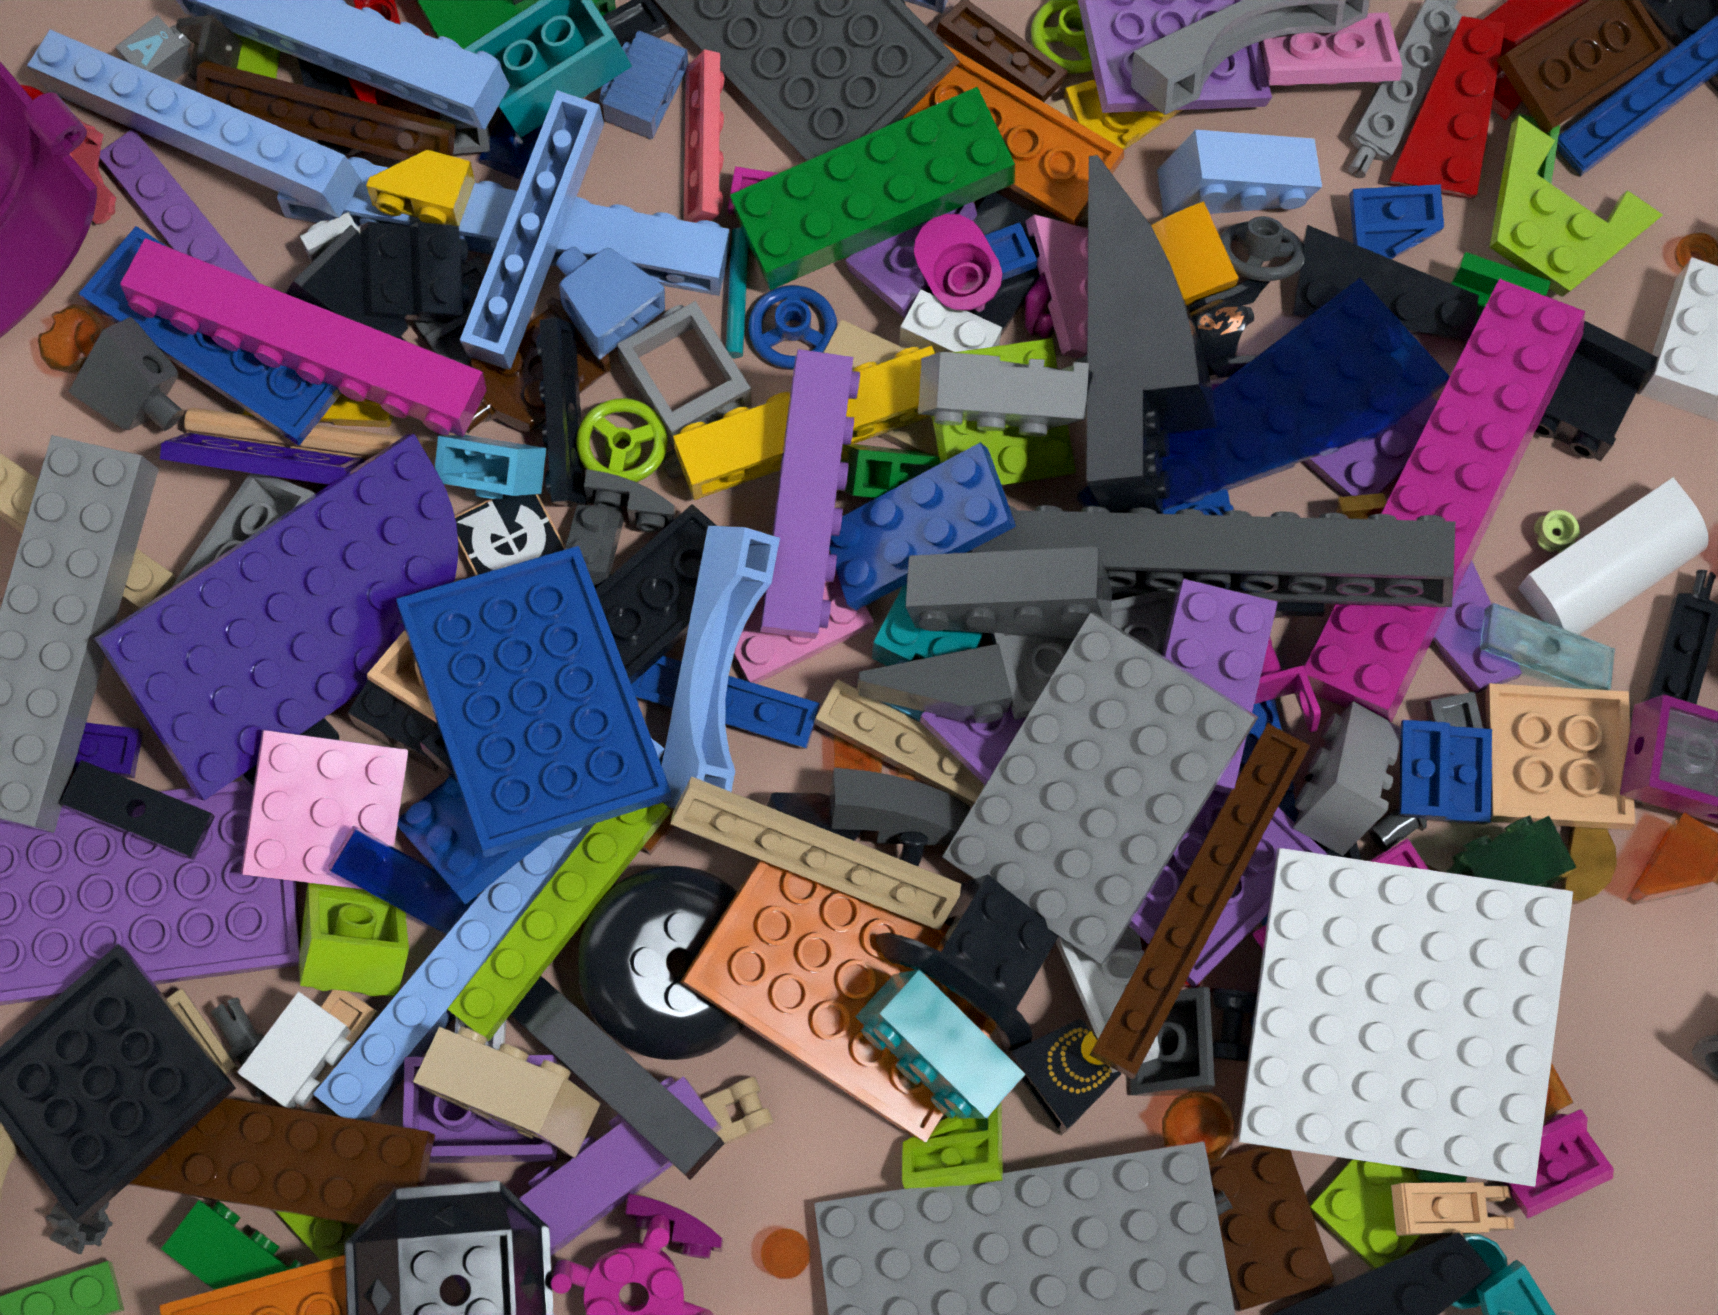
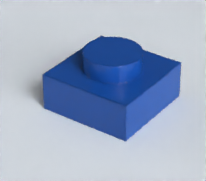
[984,222,1038,280]

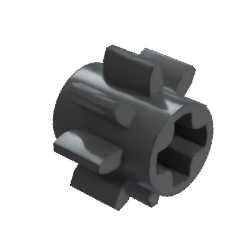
[46,1200,113,1254]

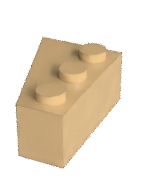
[413,1026,601,1158]

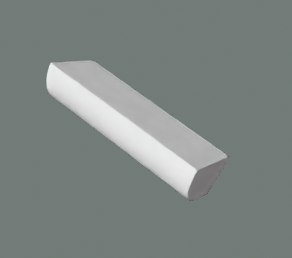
[1518,477,1709,646]

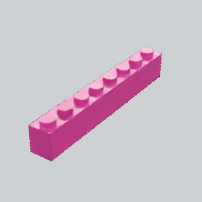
[120,238,486,437]

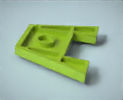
[1489,116,1663,297]

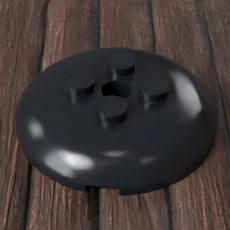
[578,866,745,1060]

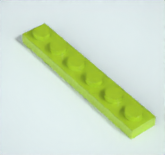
[448,803,671,1041]

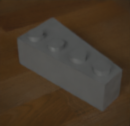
[906,546,1112,639]

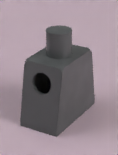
[69,317,184,431]

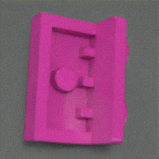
[1502,1109,1614,1219]

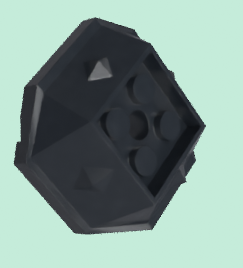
[344,1180,554,1315]

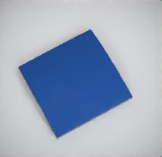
[1399,720,1492,825]

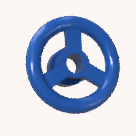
[748,285,838,369]

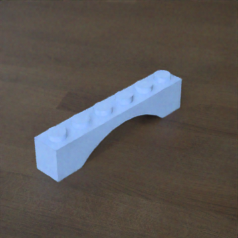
[662,526,780,809]

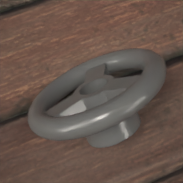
[1220,216,1305,281]

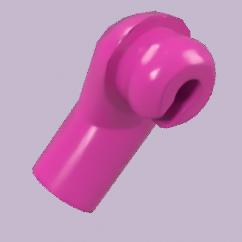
[1025,275,1055,338]

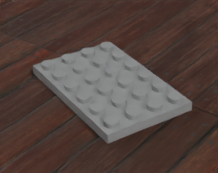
[942,613,1258,964]

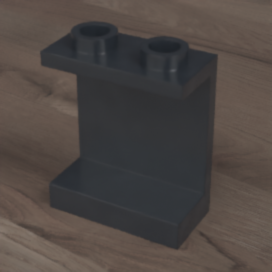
[1535,320,1658,462]

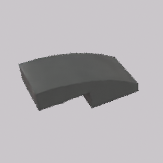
[584,469,676,533]

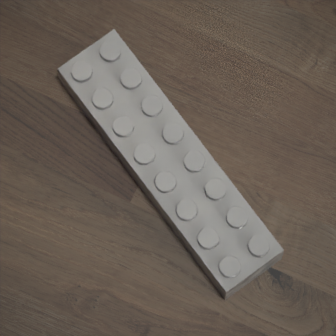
[0,435,159,833]

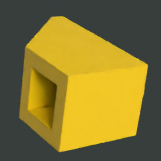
[366,150,475,226]

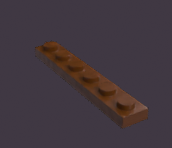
[196,61,456,161]

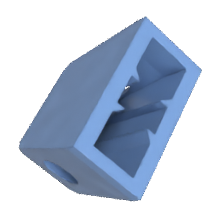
[556,247,665,360]

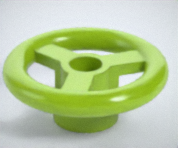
[1031,0,1093,74]
[576,398,668,482]

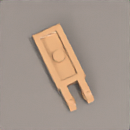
[1391,1182,1515,1236]

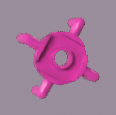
[551,1215,713,1315]

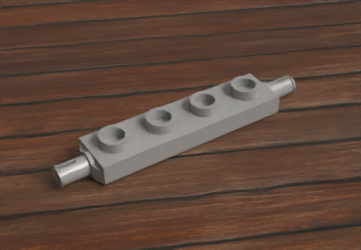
[1348,0,1463,178]

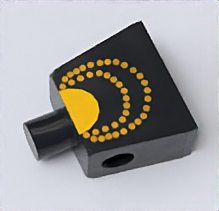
[1009,1019,1121,1136]

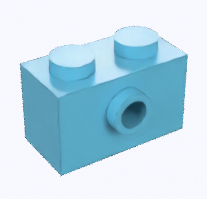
[435,435,546,499]

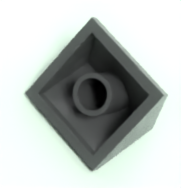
[1130,987,1215,1096]

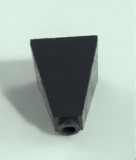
[285,225,409,341]

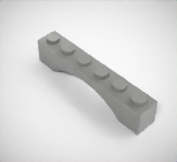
[1131,0,1370,115]

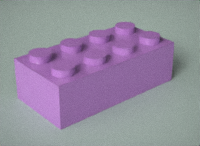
[1161,579,1278,794]

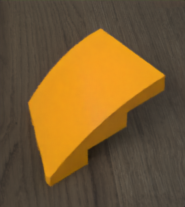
[1151,201,1239,309]

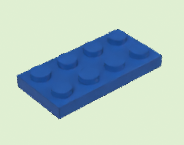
[829,442,1016,610]

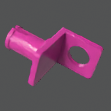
[1254,637,1321,733]

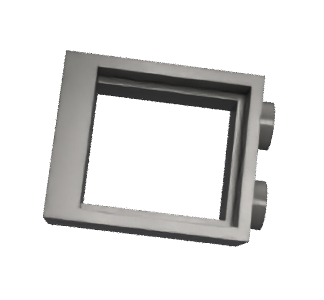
[617,301,752,448]

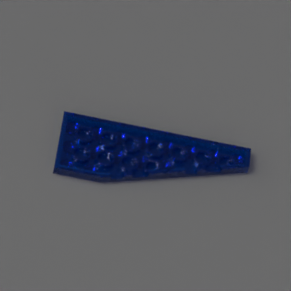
[1077,278,1450,511]

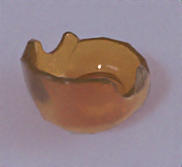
[38,303,109,374]
[1162,1090,1236,1165]

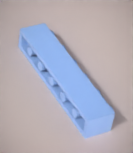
[460,90,604,370]

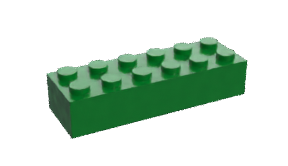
[730,86,1015,290]

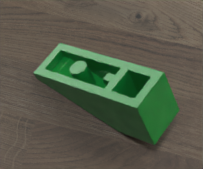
[840,444,940,498]

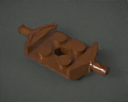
[466,297,611,434]

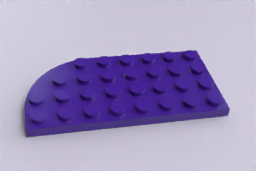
[94,433,458,801]

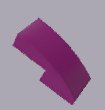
[626,1194,724,1259]

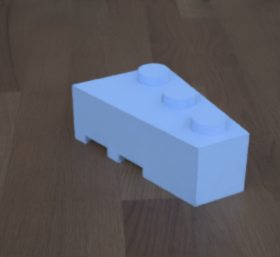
[1157,129,1322,218]

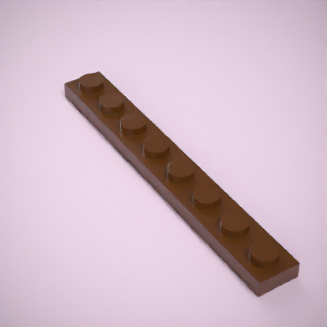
[1090,723,1310,1079]

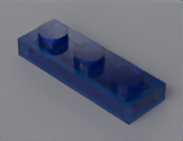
[328,825,479,935]

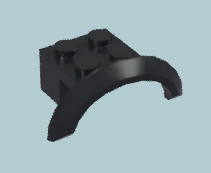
[876,874,1059,1052]

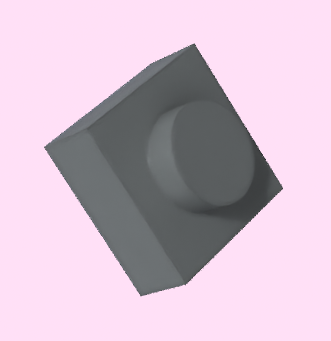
[1425,692,1483,728]

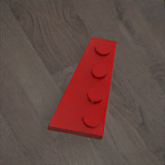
[1387,16,1506,199]

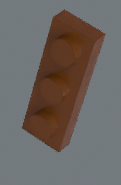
[936,0,1068,102]

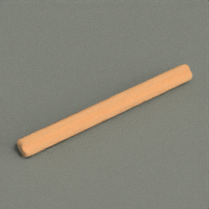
[184,407,437,468]

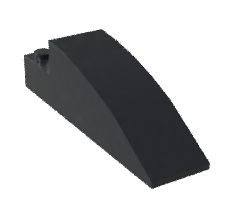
[1087,155,1217,514]

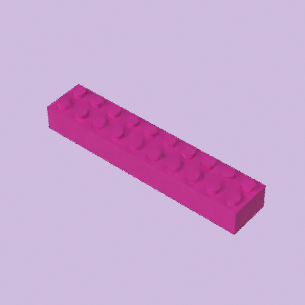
[1304,279,1585,723]

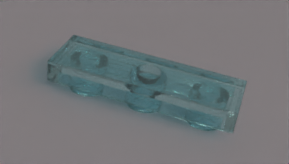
[1480,603,1615,690]

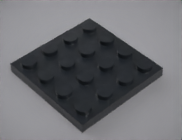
[0,944,236,1225]

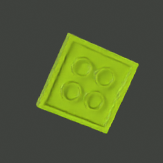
[932,338,1076,486]

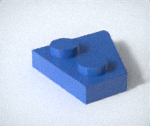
[1349,184,1444,259]

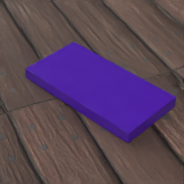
[160,432,365,485]

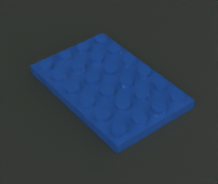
[396,546,671,858]

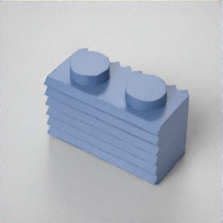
[599,31,688,139]

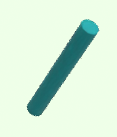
[726,228,749,359]

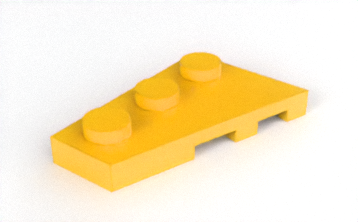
[1064,79,1182,150]

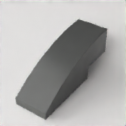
[830,768,970,846]

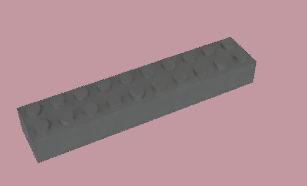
[972,505,1456,607]

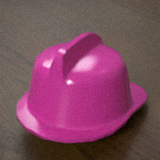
[914,214,1003,312]

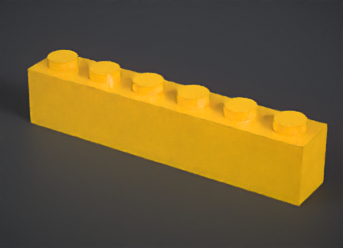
[673,345,935,500]

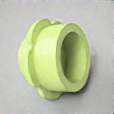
[1534,510,1580,553]

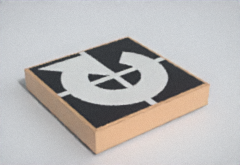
[455,494,565,576]

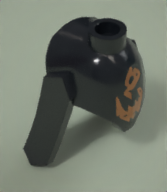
[1189,279,1302,378]

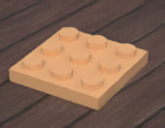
[1485,683,1635,830]

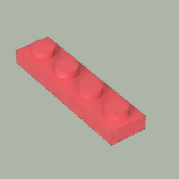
[684,49,724,223]

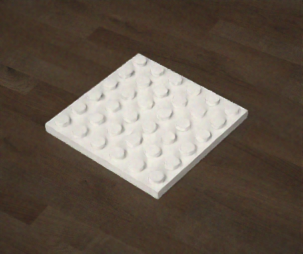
[1237,848,1573,1187]

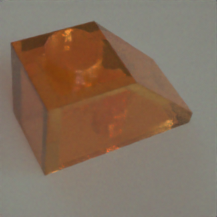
[1626,812,1718,905]

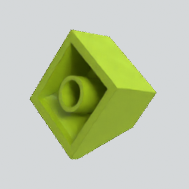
[299,883,409,996]

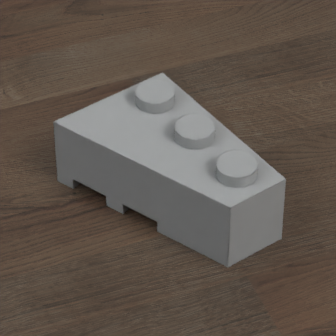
[918,352,1089,437]
[1293,701,1401,856]

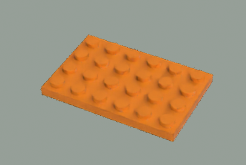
[680,859,995,1142]

